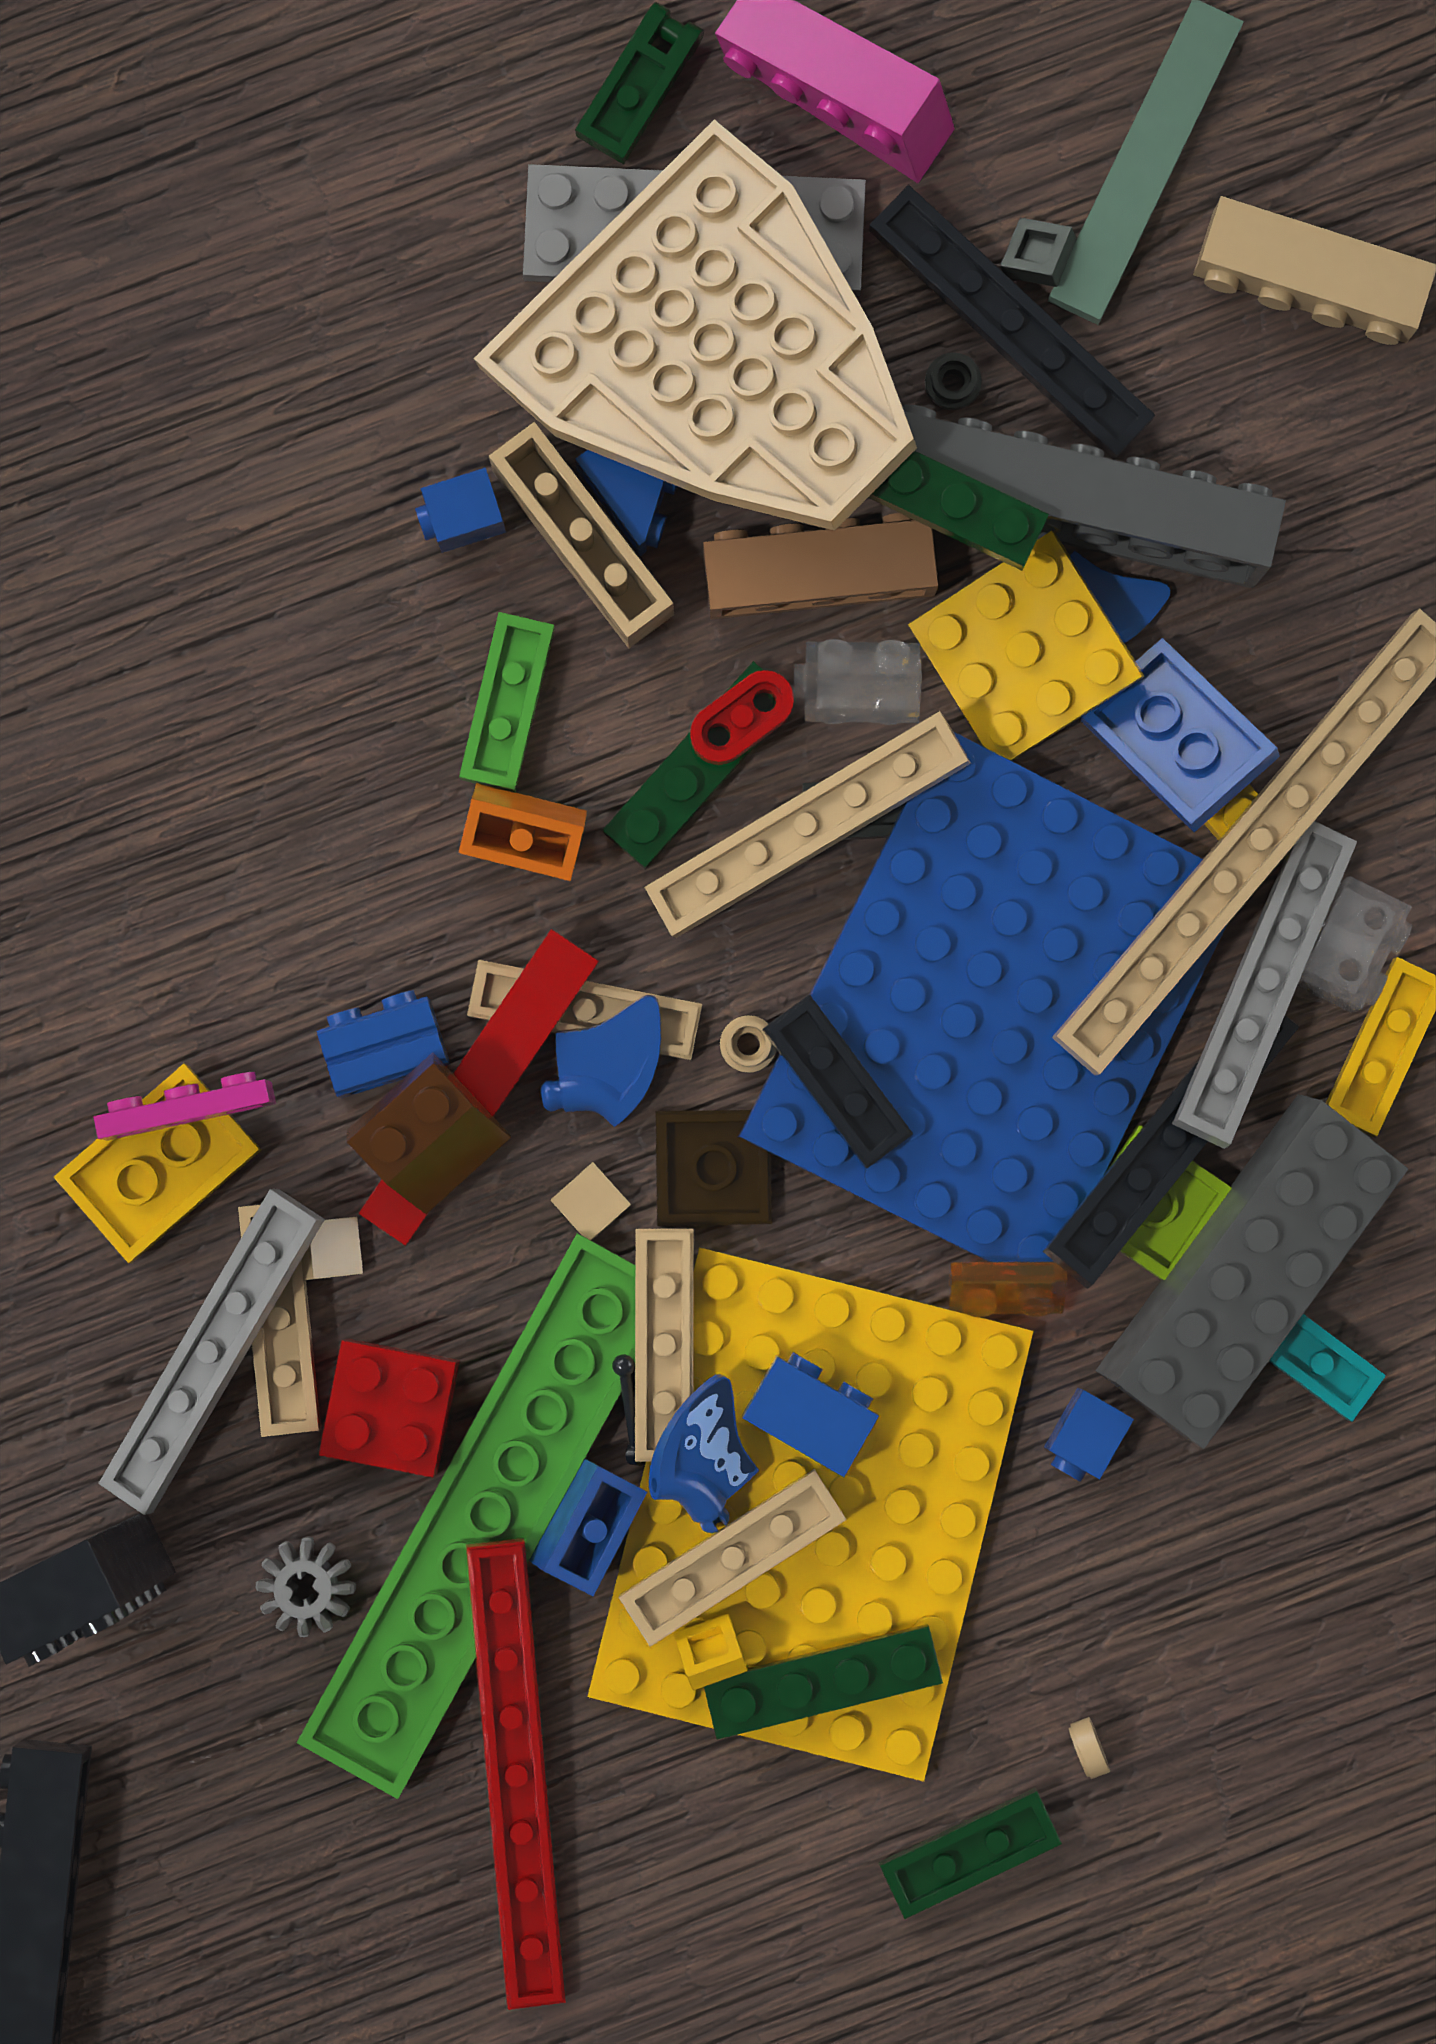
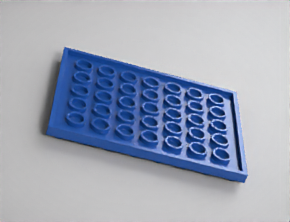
[738,732,1227,1291]

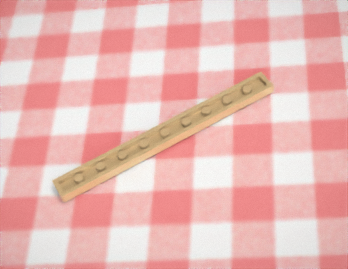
[1052,608,1436,1075]

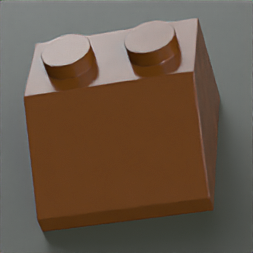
[347,1052,511,1214]

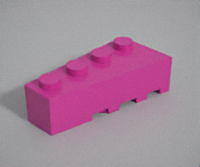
[715,0,955,183]

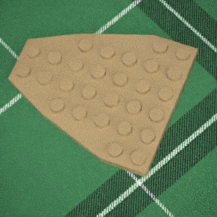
[473,119,917,531]

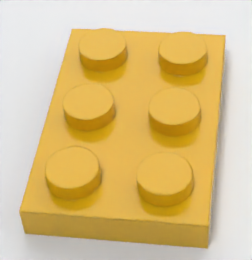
[54,1063,262,1264]

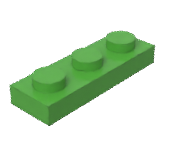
[459,612,555,792]

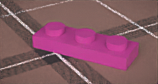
[93,1072,276,1141]

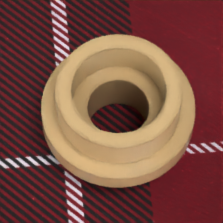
[720,1015,776,1073]

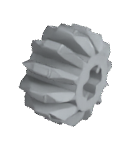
[256,1536,356,1637]

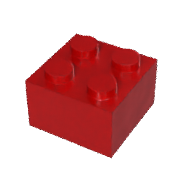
[319,1339,460,1477]

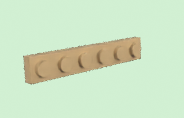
[644,711,971,938]

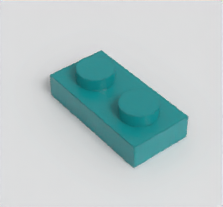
[1269,1314,1386,1422]

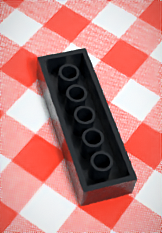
[0,1513,176,1667]

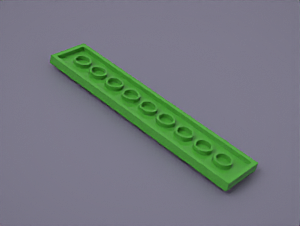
[297,1233,636,1799]

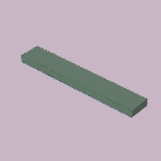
[1048,0,1244,325]

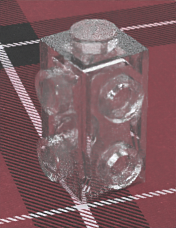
[793,639,922,725]

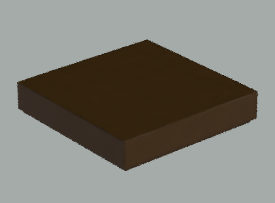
[655,1110,772,1226]

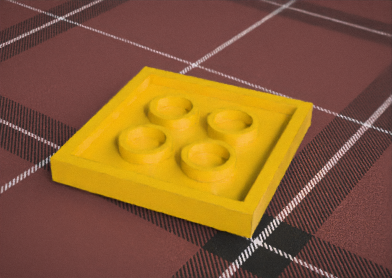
[908,531,1145,761]

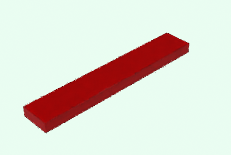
[358,929,599,1246]

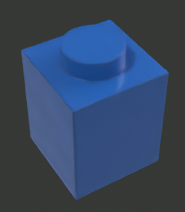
[415,467,506,553]
[1044,1388,1134,1482]

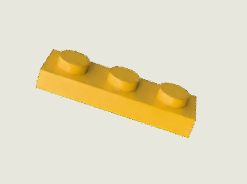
[1326,957,1436,1137]

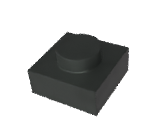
[1000,217,1076,287]

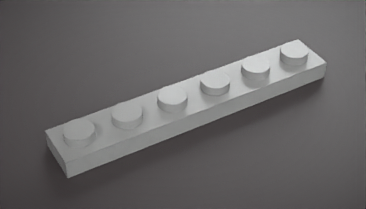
[1172,821,1357,1149]
[98,1189,325,1515]

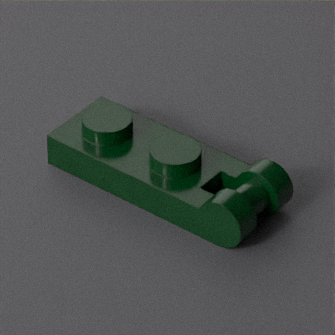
[575,2,705,165]

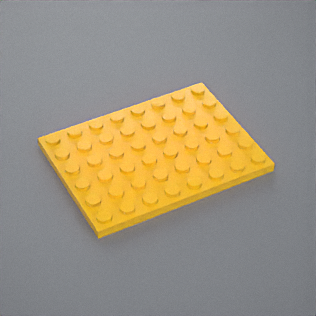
[587,1247,1033,1781]

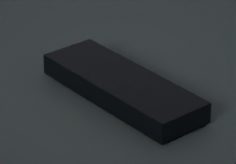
[762,994,913,1169]

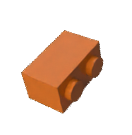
[458,783,587,881]

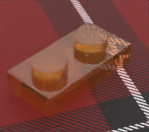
[948,1262,1068,1317]

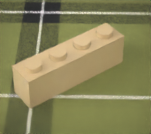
[1193,196,1436,345]
[489,422,674,649]

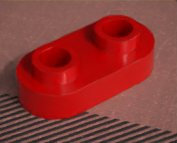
[690,670,794,765]

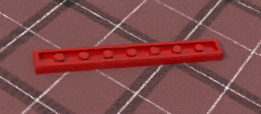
[466,1538,566,2010]

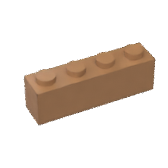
[703,513,938,620]

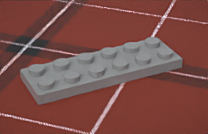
[523,164,866,296]

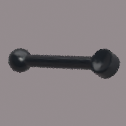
[612,1354,645,1466]

